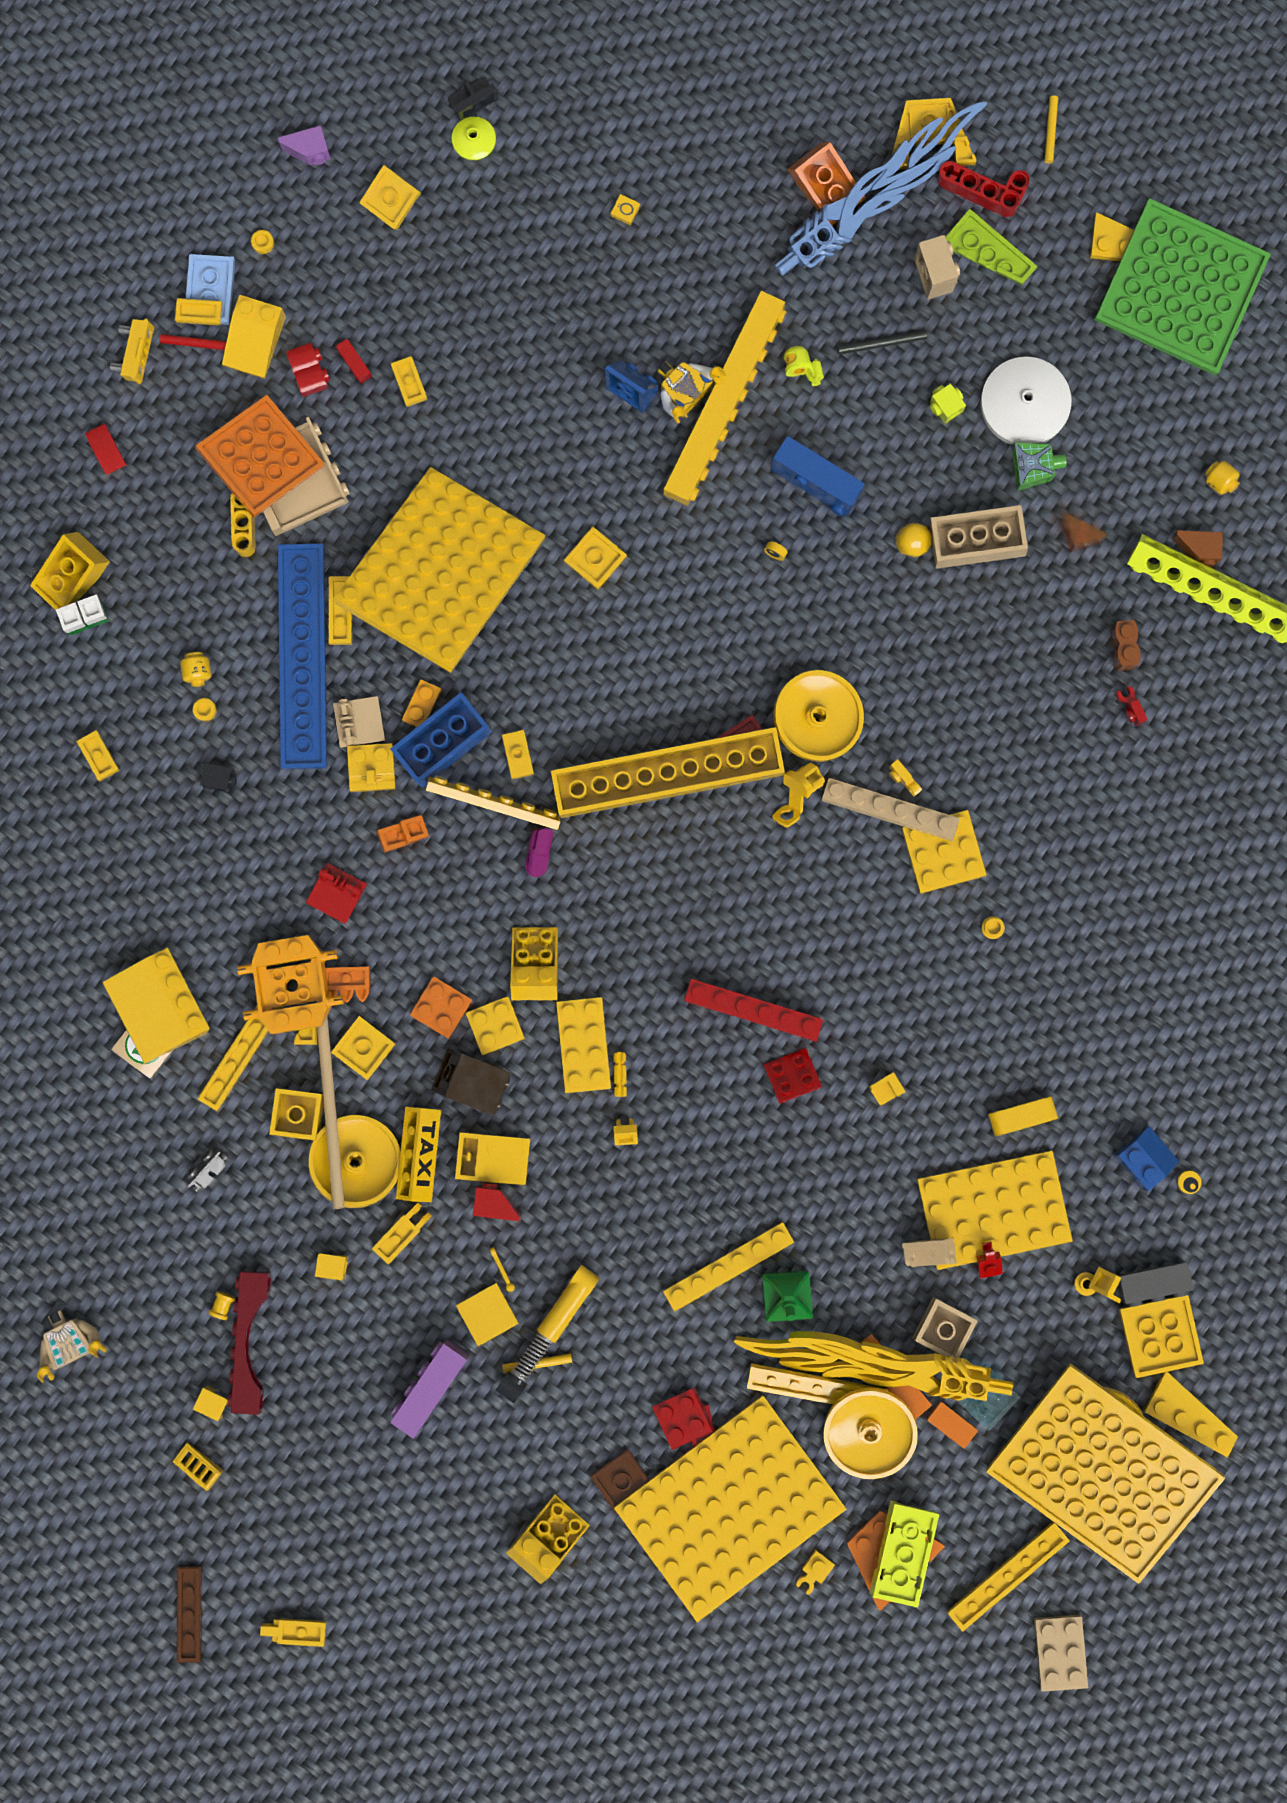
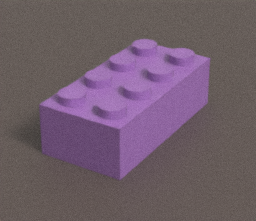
[390,1339,470,1439]

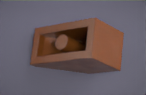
[1173,530,1223,567]

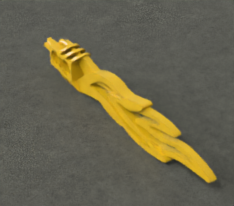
[734,1331,1013,1401]

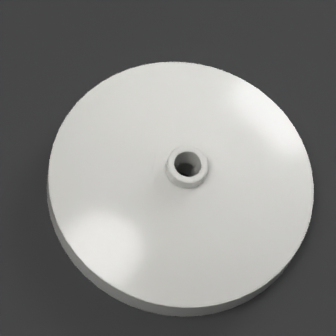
[981,357,1071,445]

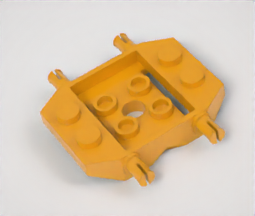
[237,935,344,1034]

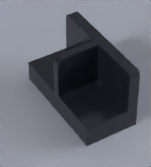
[448,77,499,121]

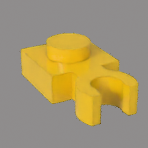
[889,759,922,797]
[796,1549,835,1595]

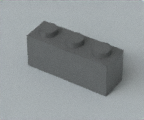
[1117,1261,1194,1307]

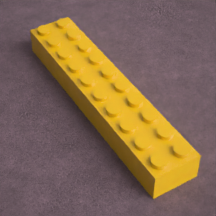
[551,727,785,818]

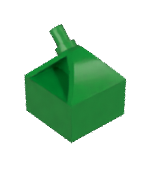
[761,1270,813,1322]

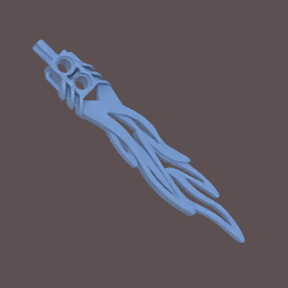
[774,102,987,276]

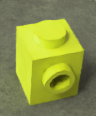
[930,383,966,424]

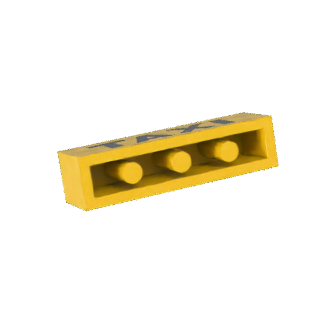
[396,1107,441,1202]

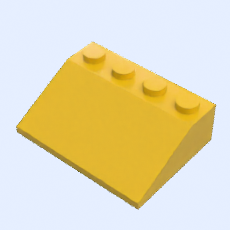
[102,948,210,1064]

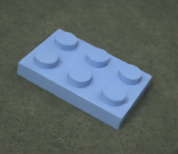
[186,254,235,325]

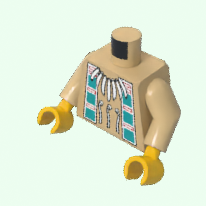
[37,1310,107,1383]

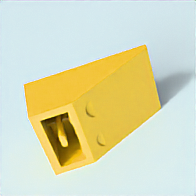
[510,927,558,1000]
[455,1132,530,1185]
[506,1495,590,1584]

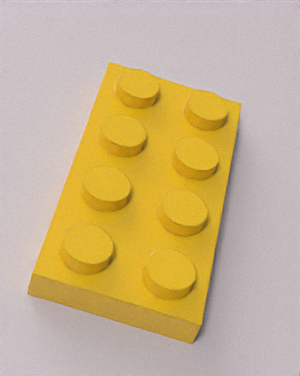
[556,997,611,1093]

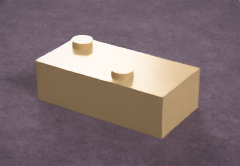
[929,505,1028,569]

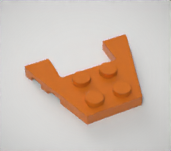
[846,1510,945,1611]

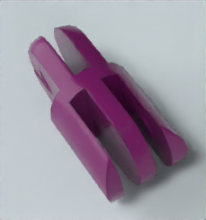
[525,828,553,877]

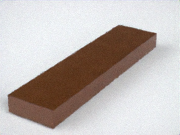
[177,1566,202,1663]

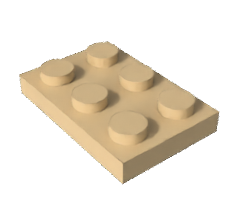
[1034,1615,1088,1692]

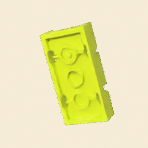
[869,1500,939,1607]

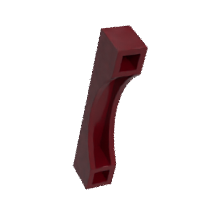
[228,1271,271,1415]

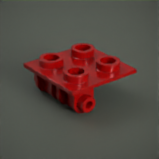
[306,863,367,924]
[763,1048,822,1104]

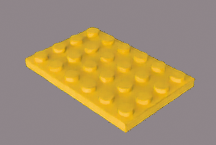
[917,1151,1073,1270]

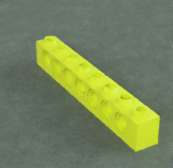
[1127,534,1287,643]

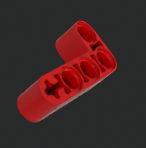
[937,161,1030,217]

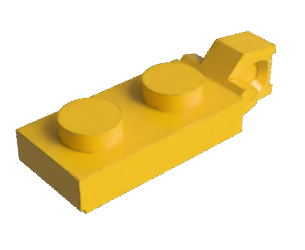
[260,1618,327,1647]

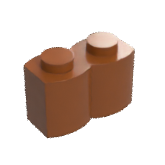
[1110,620,1141,671]

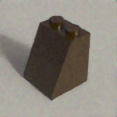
[431,1048,510,1116]

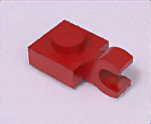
[1116,686,1148,727]
[977,1241,1003,1279]

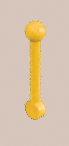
[489,1247,515,1292]

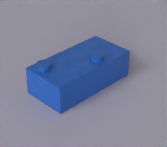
[771,436,865,517]
[390,692,493,788]

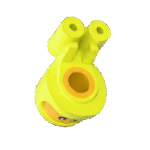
[784,346,824,386]

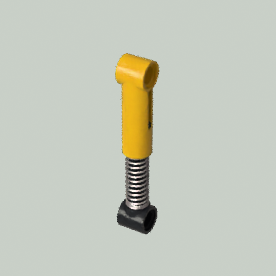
[495,1264,600,1403]

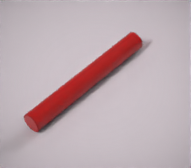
[160,334,227,350]

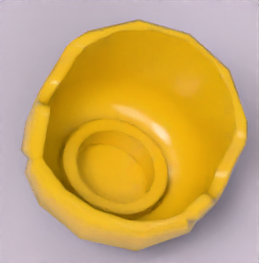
[895,523,932,557]

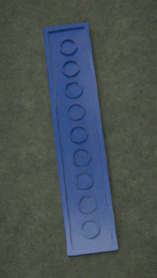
[278,544,327,769]

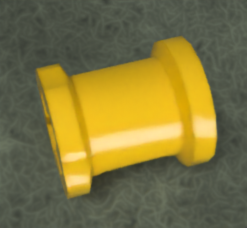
[208,1291,236,1320]

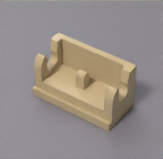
[902,1238,957,1267]

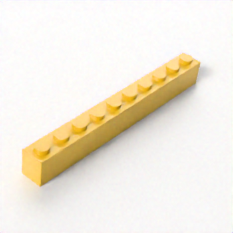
[664,291,787,506]

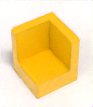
[868,1072,905,1105]
[315,1253,349,1280]
[1088,1267,1121,1303]
[193,1385,228,1421]

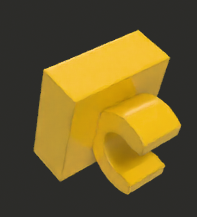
[614,1118,638,1146]

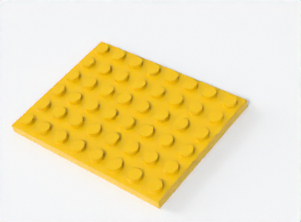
[333,467,546,673]
[986,1363,1225,1584]
[614,1395,847,1622]

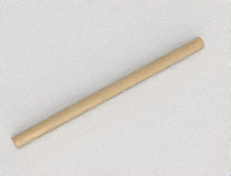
[317,1016,345,1209]

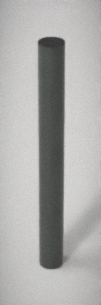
[837,330,927,355]

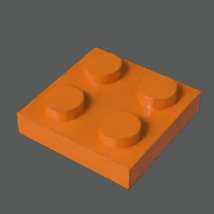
[410,976,473,1039]

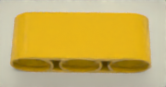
[230,493,256,557]
[988,1096,1058,1136]

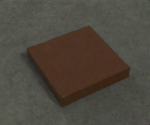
[590,1449,649,1515]

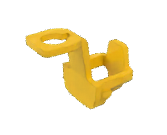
[772,763,825,828]

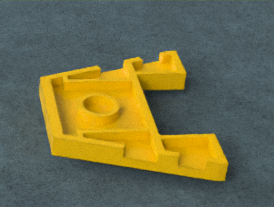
[892,98,976,170]

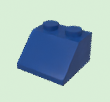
[1114,1126,1179,1191]

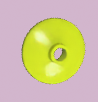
[452,117,496,160]

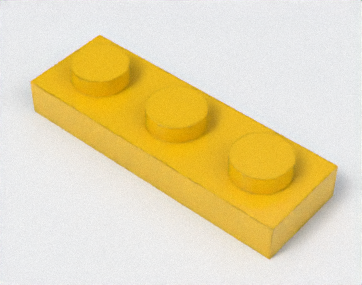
[329,576,352,645]

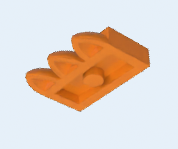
[325,966,371,1003]

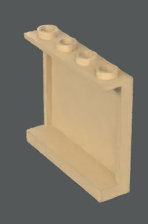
[263,417,350,536]

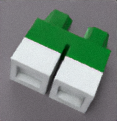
[56,594,109,635]

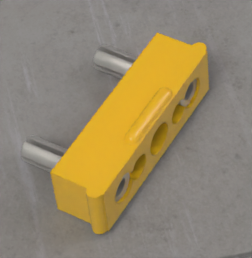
[110,319,154,384]

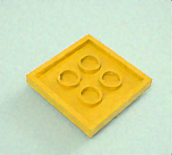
[902,810,987,894]
[1119,1295,1204,1378]

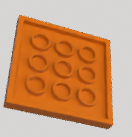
[195,395,325,518]

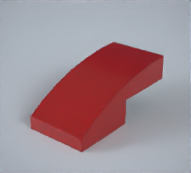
[85,423,127,475]

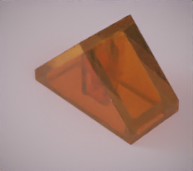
[1061,513,1107,552]

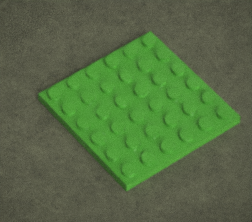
[1094,198,1271,376]

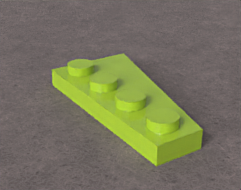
[946,209,1037,285]

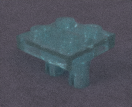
[958,1364,1021,1431]

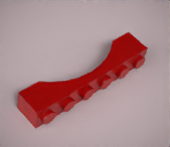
[684,979,823,1042]

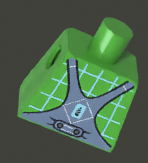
[1011,443,1066,491]

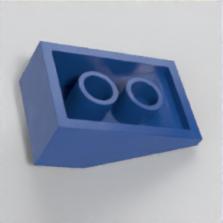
[605,361,658,413]

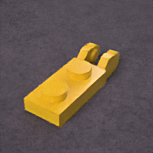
[372,1203,432,1265]

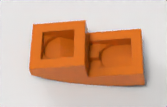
[376,815,429,853]

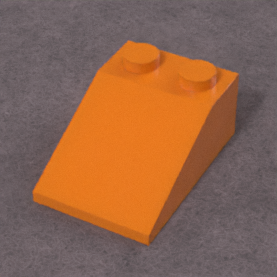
[787,142,866,226]

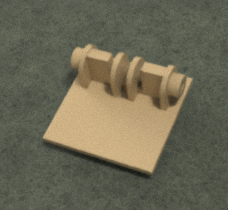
[333,696,385,748]

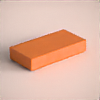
[926,1401,978,1449]

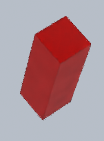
[336,339,372,384]

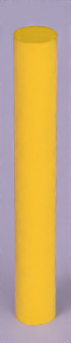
[1044,96,1058,164]
[502,1353,572,1374]

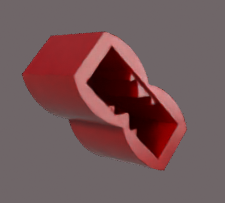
[286,343,330,397]

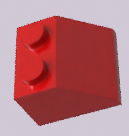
[473,1182,522,1222]

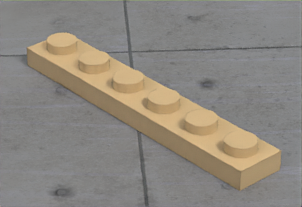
[822,778,960,842]

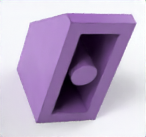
[278,125,331,165]

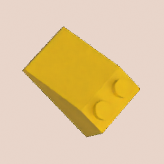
[222,295,286,379]
[30,532,110,610]

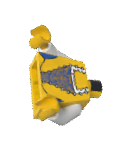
[658,362,726,424]

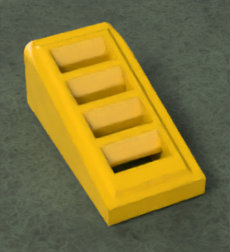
[173,1442,224,1491]

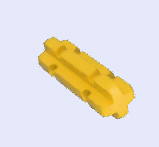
[614,1052,627,1097]

